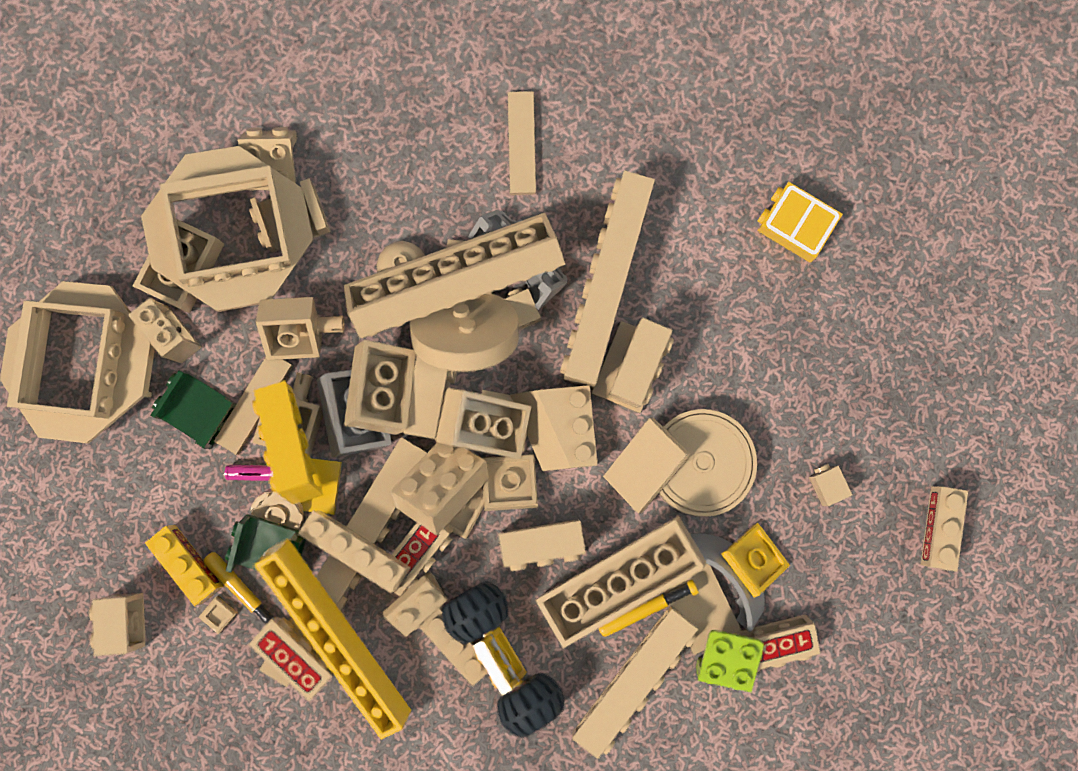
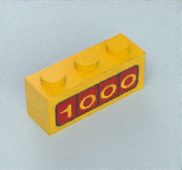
[145,525,224,606]

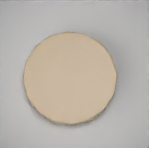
[251,489,304,530]

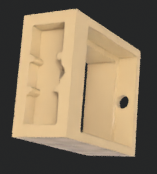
[129,298,202,364]

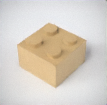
[89,593,146,656]

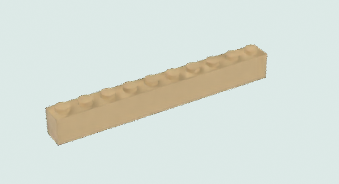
[259,437,428,687]

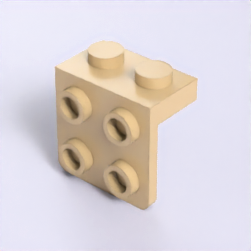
[238,127,297,190]
[383,572,447,636]

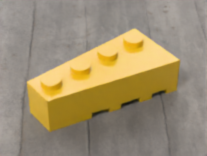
[252,381,324,505]

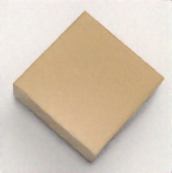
[199,596,237,634]

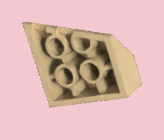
[510,385,597,471]

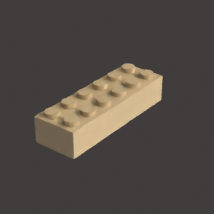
[535,515,707,648]

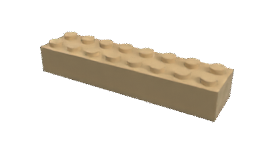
[560,170,655,389]
[344,213,565,339]

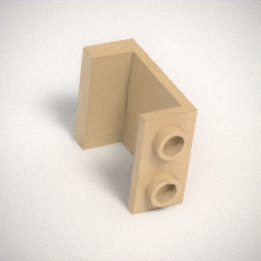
[249,178,331,253]

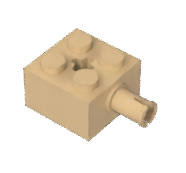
[256,297,345,360]
[252,372,323,457]

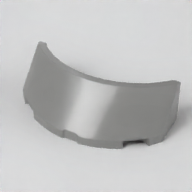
[468,210,567,310]
[690,533,765,632]

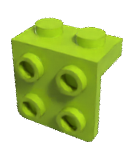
[696,630,764,693]

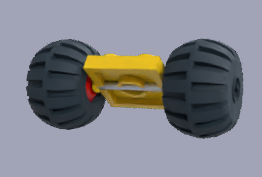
[442,581,564,738]

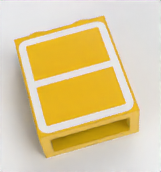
[757,181,843,263]

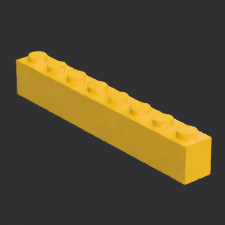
[254,538,411,739]

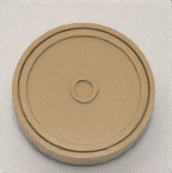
[410,294,519,371]
[658,409,757,517]

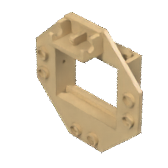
[141,146,313,312]
[0,281,157,444]

